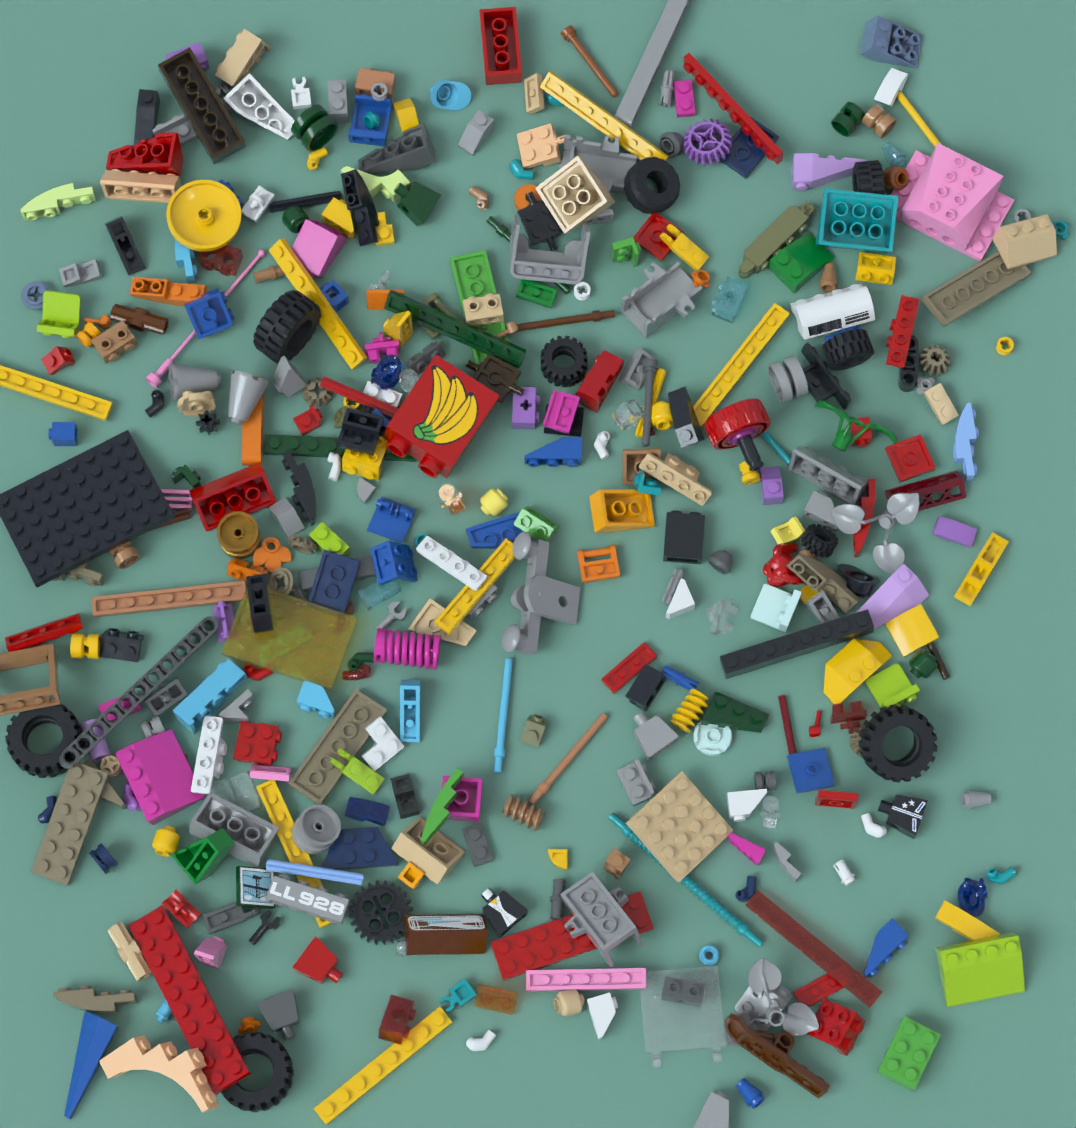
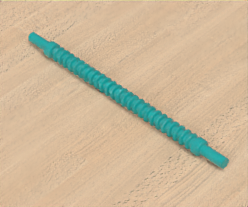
[608,813,763,948]

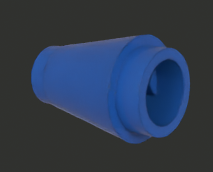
[736,1078,765,1109]

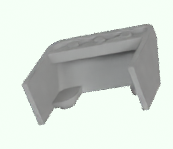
[509,215,590,284]

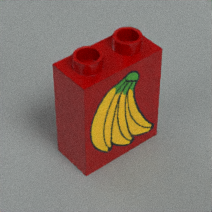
[383,355,500,479]

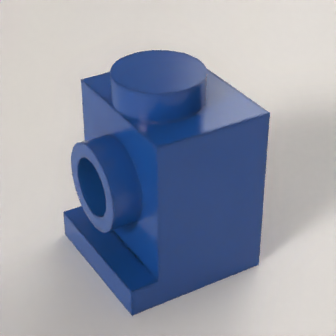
[321,280,349,313]

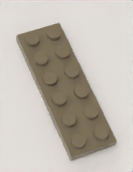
[921,251,1031,328]
[288,689,388,805]
[31,760,110,886]

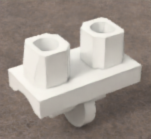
[241,186,275,222]

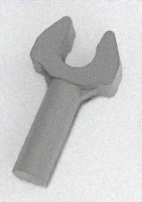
[375,601,407,630]

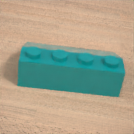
[815,188,898,253]

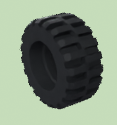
[253,290,321,364]
[5,704,84,778]
[858,704,938,783]
[221,1032,294,1112]

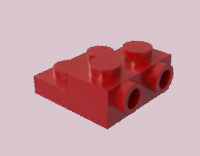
[233,721,282,766]

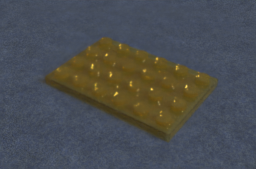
[222,588,358,691]

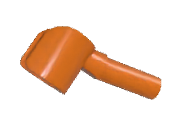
[84,315,112,329]

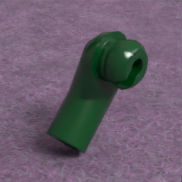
[348,652,374,671]

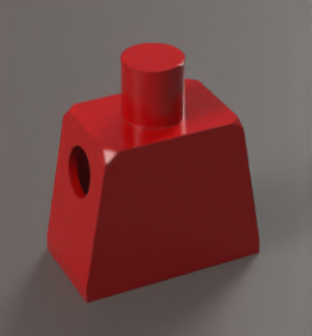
[293,936,343,984]

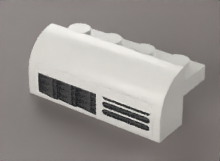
[790,284,875,340]

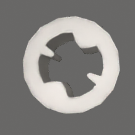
[574,282,591,301]

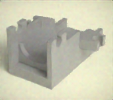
[558,134,637,194]
[621,262,702,338]
[560,872,644,968]

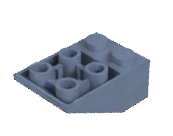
[860,15,923,69]

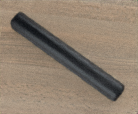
[269,191,342,212]

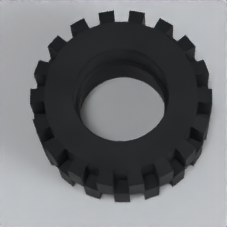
[852,160,885,195]
[822,329,874,370]
[541,336,588,387]

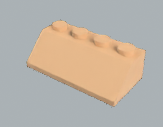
[100,169,181,203]

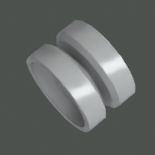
[767,356,808,403]
[292,804,341,855]

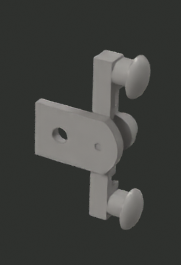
[501,532,580,656]

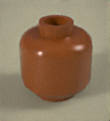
[883,166,909,190]

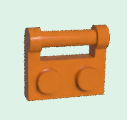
[577,544,620,584]

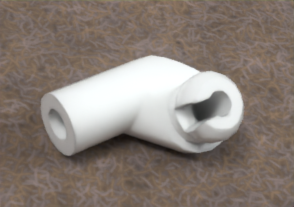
[594,431,610,460]
[327,452,341,481]
[861,813,887,838]

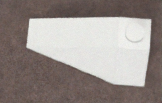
[223,73,294,140]

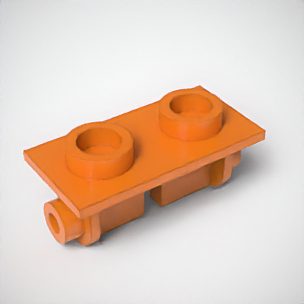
[227,558,268,581]

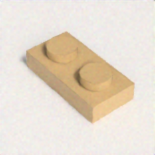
[524,73,544,115]
[923,383,959,425]

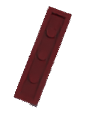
[885,471,966,511]

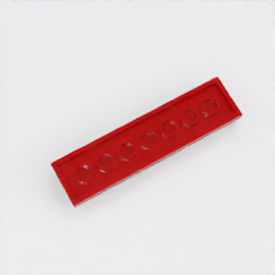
[490,891,654,981]

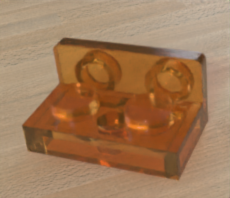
[475,984,518,1015]

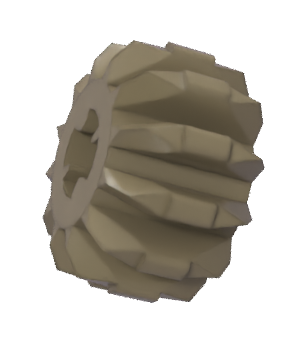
[919,344,951,376]

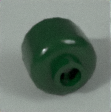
[282,206,309,233]
[909,650,938,679]

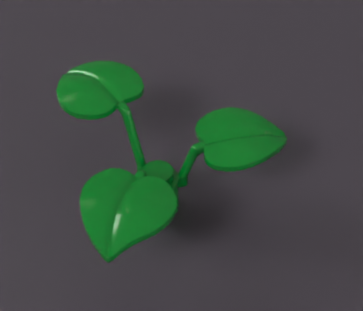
[814,400,897,452]

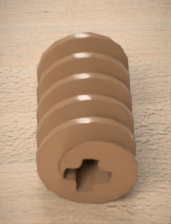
[502,794,546,832]

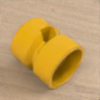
[70,634,101,659]

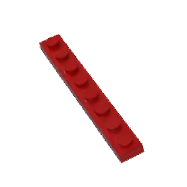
[683,53,783,165]

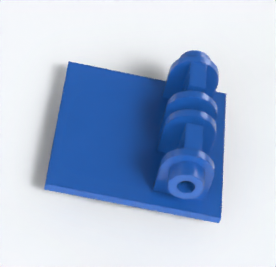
[367,496,417,544]

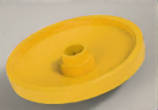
[166,180,242,252]

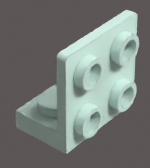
[750,584,802,633]

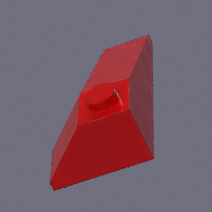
[106,132,184,176]

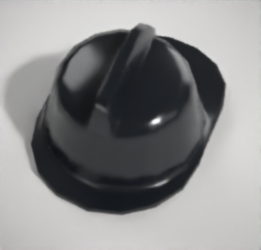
[837,564,880,598]

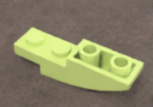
[20,183,96,221]

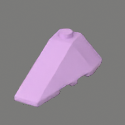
[791,153,866,191]
[856,564,929,629]

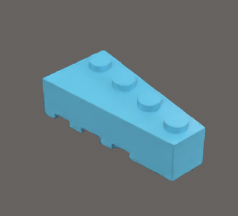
[173,658,247,734]

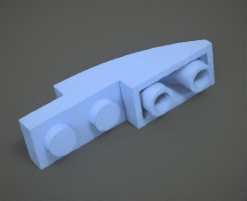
[953,403,979,482]

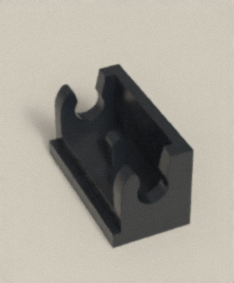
[625,664,666,712]

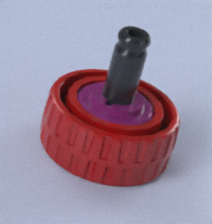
[705,398,771,471]

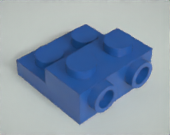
[184,288,235,339]

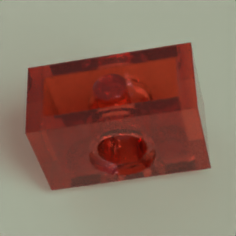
[378,995,416,1045]

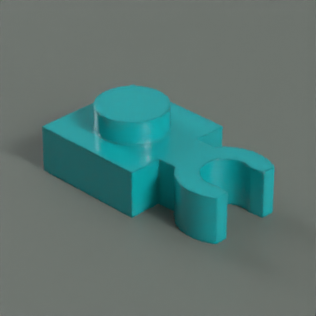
[440,979,477,1013]

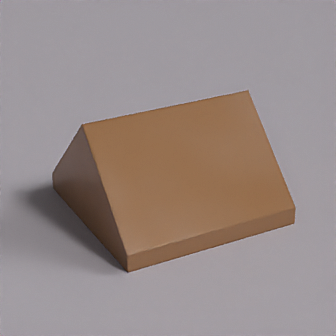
[622,448,661,485]

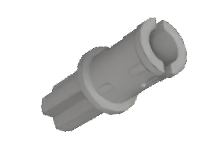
[659,70,675,107]

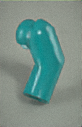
[987,867,1017,884]

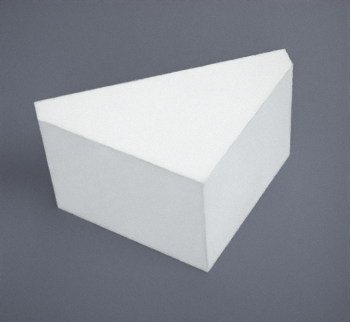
[666,578,695,619]

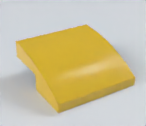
[885,604,939,658]

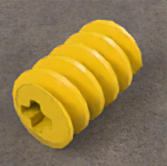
[670,689,709,733]

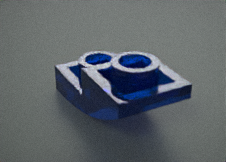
[344,797,390,826]

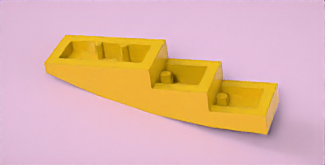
[954,532,1009,606]
[935,900,1001,941]

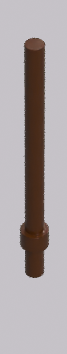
[505,310,615,332]

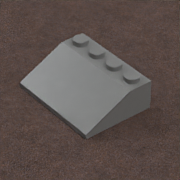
[788,446,867,505]

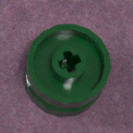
[291,104,338,152]

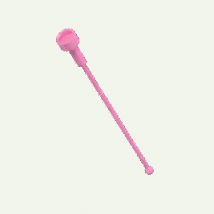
[145,250,265,388]

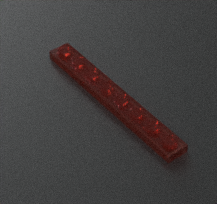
[745,890,883,1008]

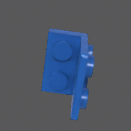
[370,541,418,585]

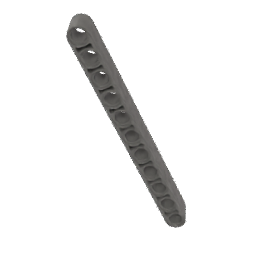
[59,616,218,769]

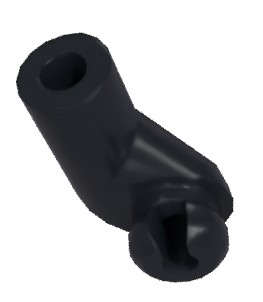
[145,390,164,418]

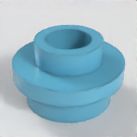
[699,945,719,966]

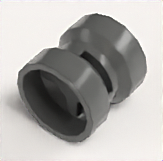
[754,771,776,791]

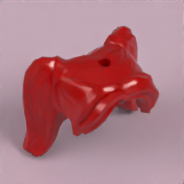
[763,542,807,587]

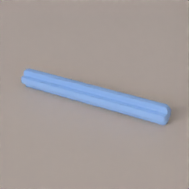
[266,859,364,885]

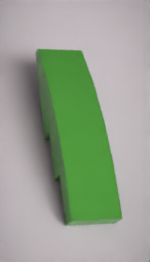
[421,767,464,846]

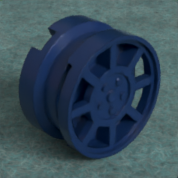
[89,843,118,874]

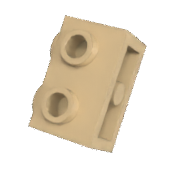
[463,293,504,326]

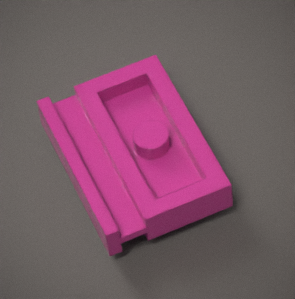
[543,390,580,434]

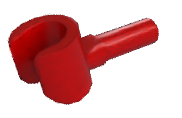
[809,710,822,737]

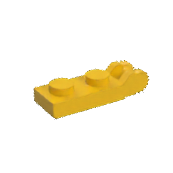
[659,224,709,272]

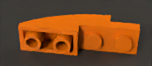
[130,277,207,306]

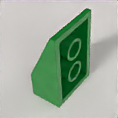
[768,232,834,294]

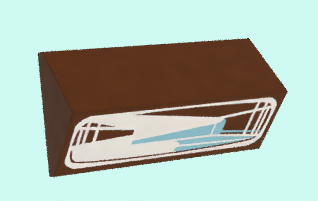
[404,914,488,955]

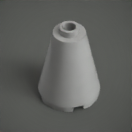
[168,363,221,401]
[228,370,269,425]

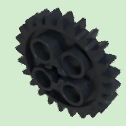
[349,880,413,945]

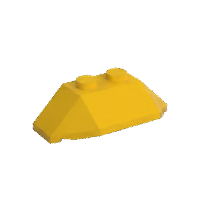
[823,639,892,707]

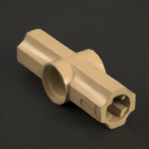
[107,922,152,982]

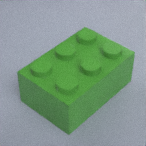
[876,1016,941,1091]

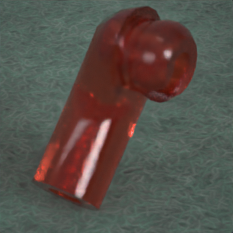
[342,665,371,681]

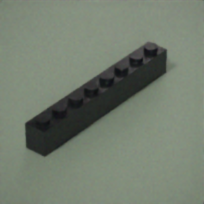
[720,609,874,679]

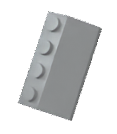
[189,793,279,868]

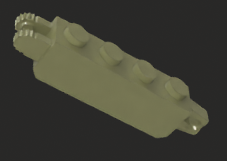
[738,201,815,278]

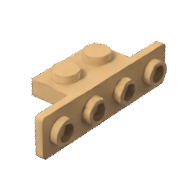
[639,453,712,506]

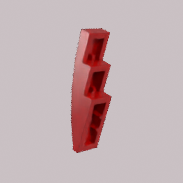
[853,479,876,557]

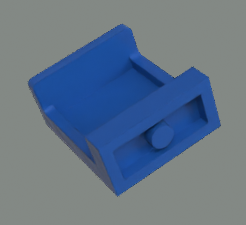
[348,94,392,147]

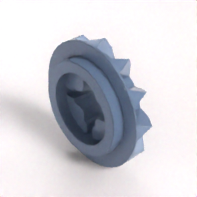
[21,281,50,310]

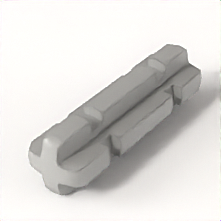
[662,568,684,605]

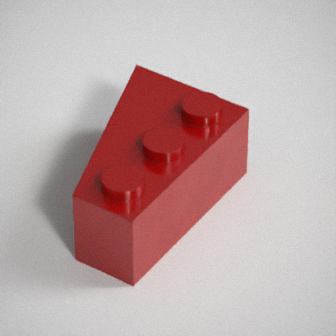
[576,350,624,413]

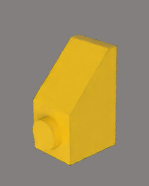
[321,197,355,240]

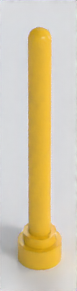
[897,91,950,149]

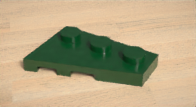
[701,691,769,733]

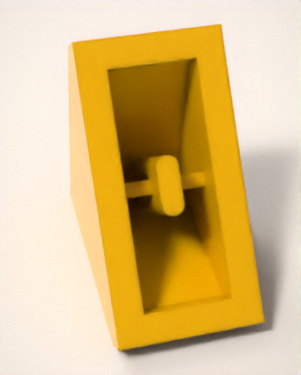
[393,98,419,135]

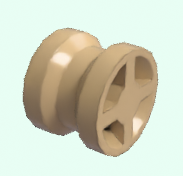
[100,755,122,778]

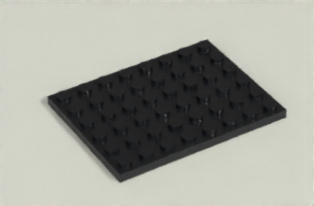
[0,430,175,588]

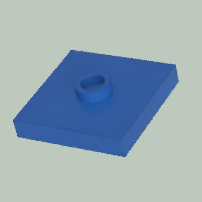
[787,748,835,793]

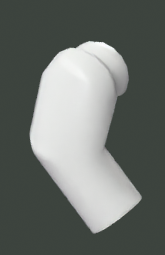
[466,1030,496,1051]

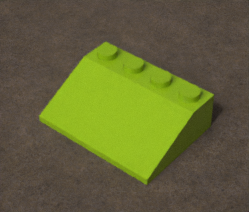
[935,932,1025,1007]

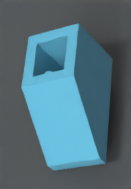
[296,680,336,719]

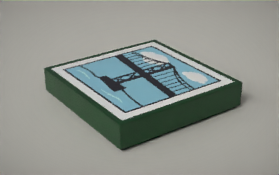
[236,866,275,909]

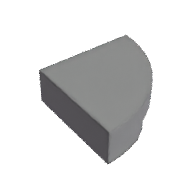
[357,477,376,504]

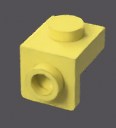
[770,516,805,544]

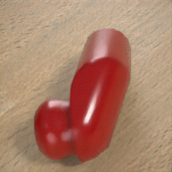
[243,664,273,681]

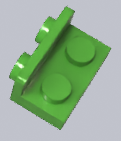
[611,237,641,267]
[514,506,560,541]

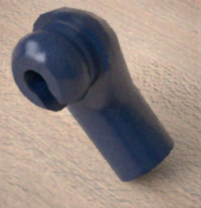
[735,876,757,902]

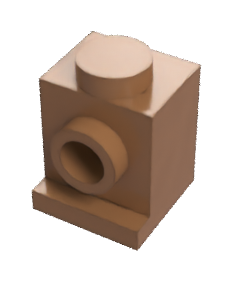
[603,848,631,880]

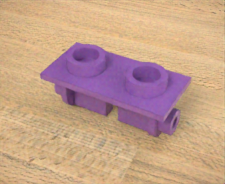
[213,601,238,643]

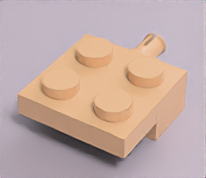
[517,123,567,169]

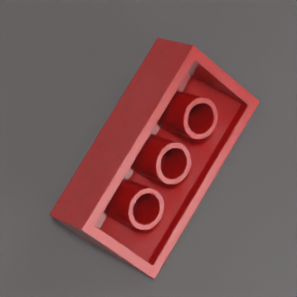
[189,462,277,532]

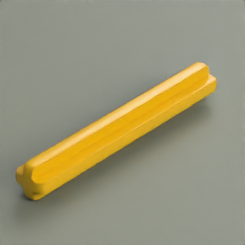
[635,368,666,438]

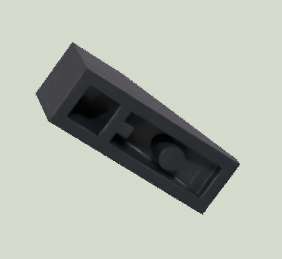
[134,89,160,145]
[104,216,145,276]
[668,386,705,448]
[246,574,274,633]

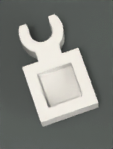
[291,77,312,110]

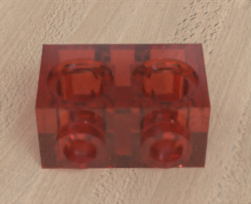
[199,245,243,276]

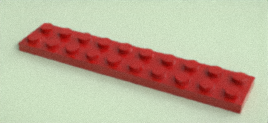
[128,905,251,1095]

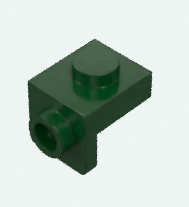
[171,464,201,489]

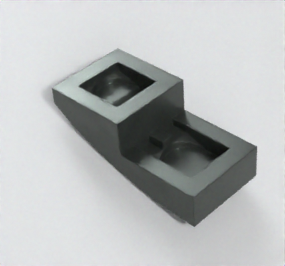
[390,774,420,819]

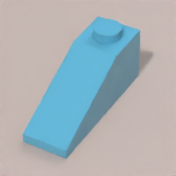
[400,680,421,742]

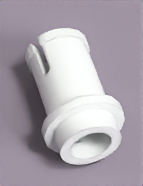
[833,859,856,886]

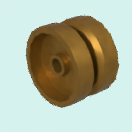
[217,511,261,559]

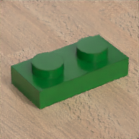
[516,279,557,309]

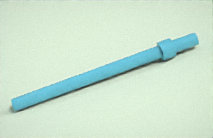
[493,659,513,773]

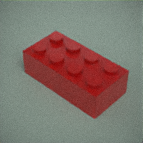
[479,7,522,85]

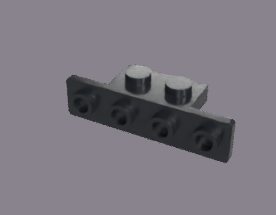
[801,342,851,410]

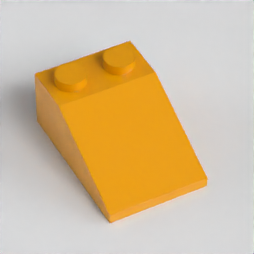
[589,489,655,533]

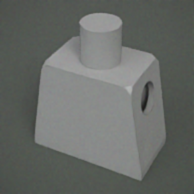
[633,712,679,762]

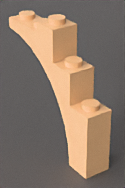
[99,1035,219,1113]

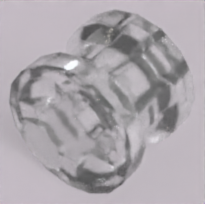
[399,369,418,392]

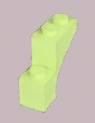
[341,166,410,203]

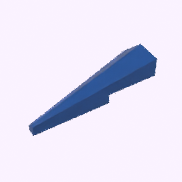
[64,1011,119,1119]

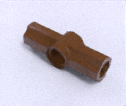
[110,304,169,335]

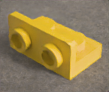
[855,252,896,285]

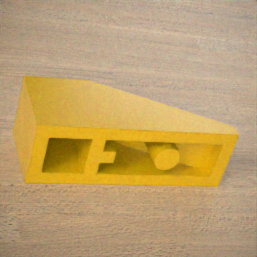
[383,311,413,347]

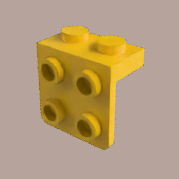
[342,436,388,481]

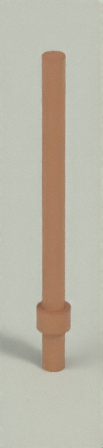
[528,713,608,805]

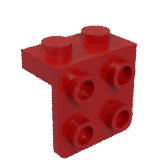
[807,999,866,1056]

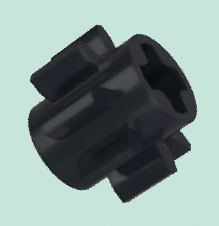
[196,410,220,435]

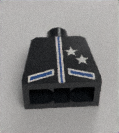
[878,795,928,839]

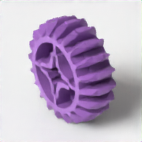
[683,118,732,167]

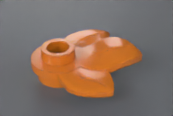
[253,537,291,573]

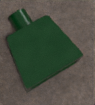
[394,182,441,226]

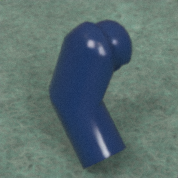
[38,796,57,824]

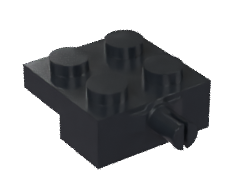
[337,405,384,456]

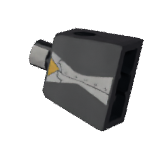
[481,888,528,938]

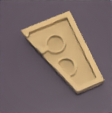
[408,598,478,647]

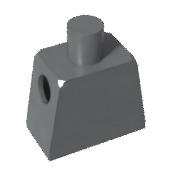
[256,989,300,1041]

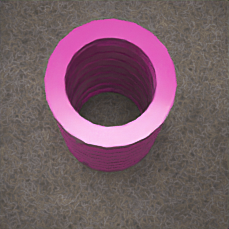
[374,628,441,670]

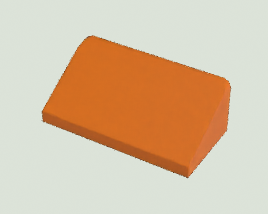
[366,290,404,310]

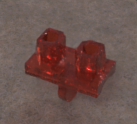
[830,701,867,734]

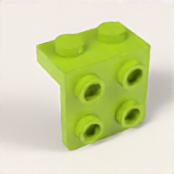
[37,290,81,338]
[866,663,920,708]

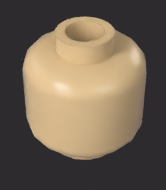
[554,990,585,1017]

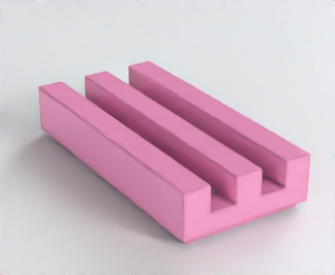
[161,489,193,510]
[250,764,292,781]

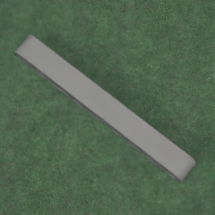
[615,0,690,128]

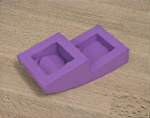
[933,516,977,548]

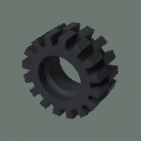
[801,524,838,558]

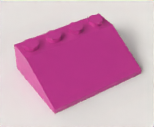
[115,729,205,825]

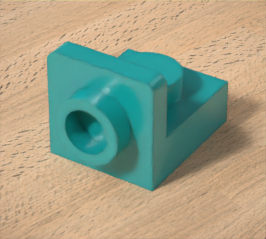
[633,469,661,496]

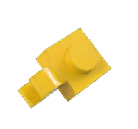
[375,211,395,246]

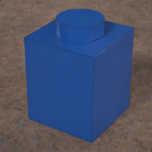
[49,422,78,446]

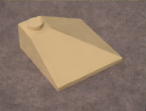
[535,155,615,234]

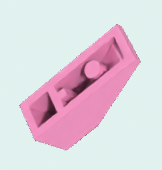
[194,936,228,969]

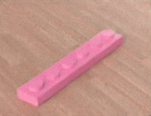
[526,968,647,992]

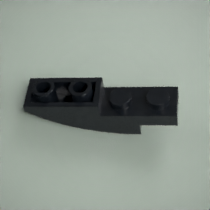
[341,169,379,246]
[281,450,316,526]

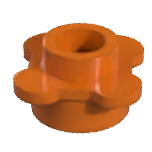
[691,270,710,288]
[238,1017,261,1034]

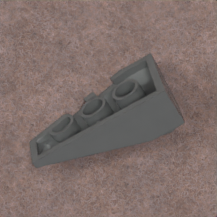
[358,123,436,174]

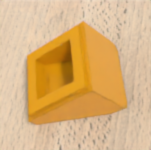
[398,861,425,889]

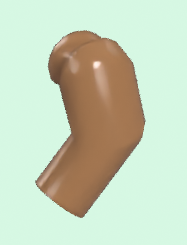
[469,186,489,210]

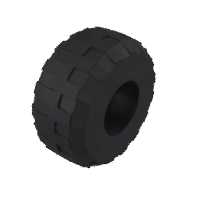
[624,157,680,214]

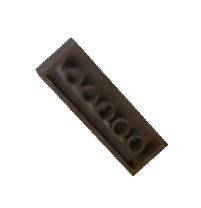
[158,47,246,164]

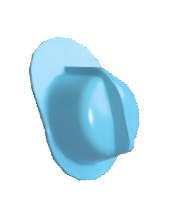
[430,80,471,111]

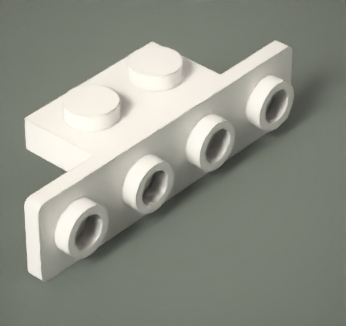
[416,536,487,591]
[191,716,227,794]

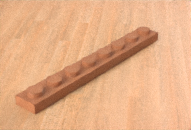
[91,580,247,618]

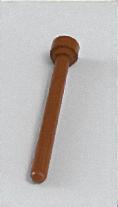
[560,25,618,97]

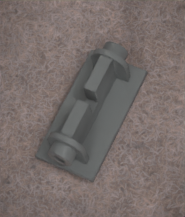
[406,341,446,377]

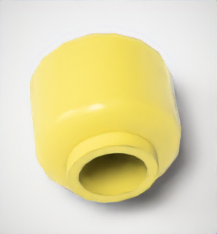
[480,488,508,516]

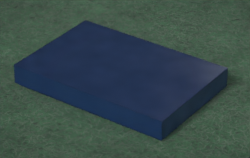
[719,117,779,179]
[307,550,361,616]

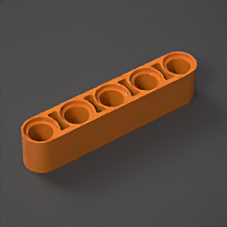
[242,377,264,465]

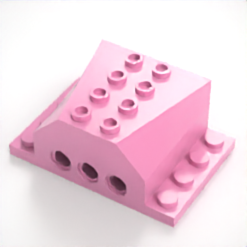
[891,143,1014,262]

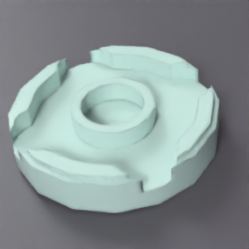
[693,721,732,756]

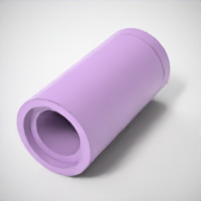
[80,719,111,762]

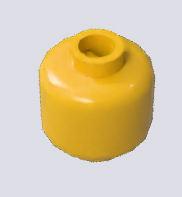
[651,401,674,430]
[152,826,181,857]

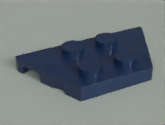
[322,827,398,870]

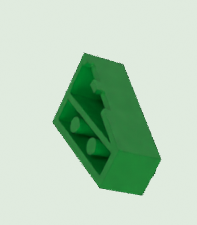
[171,828,235,885]

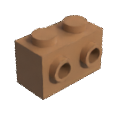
[91,320,137,364]

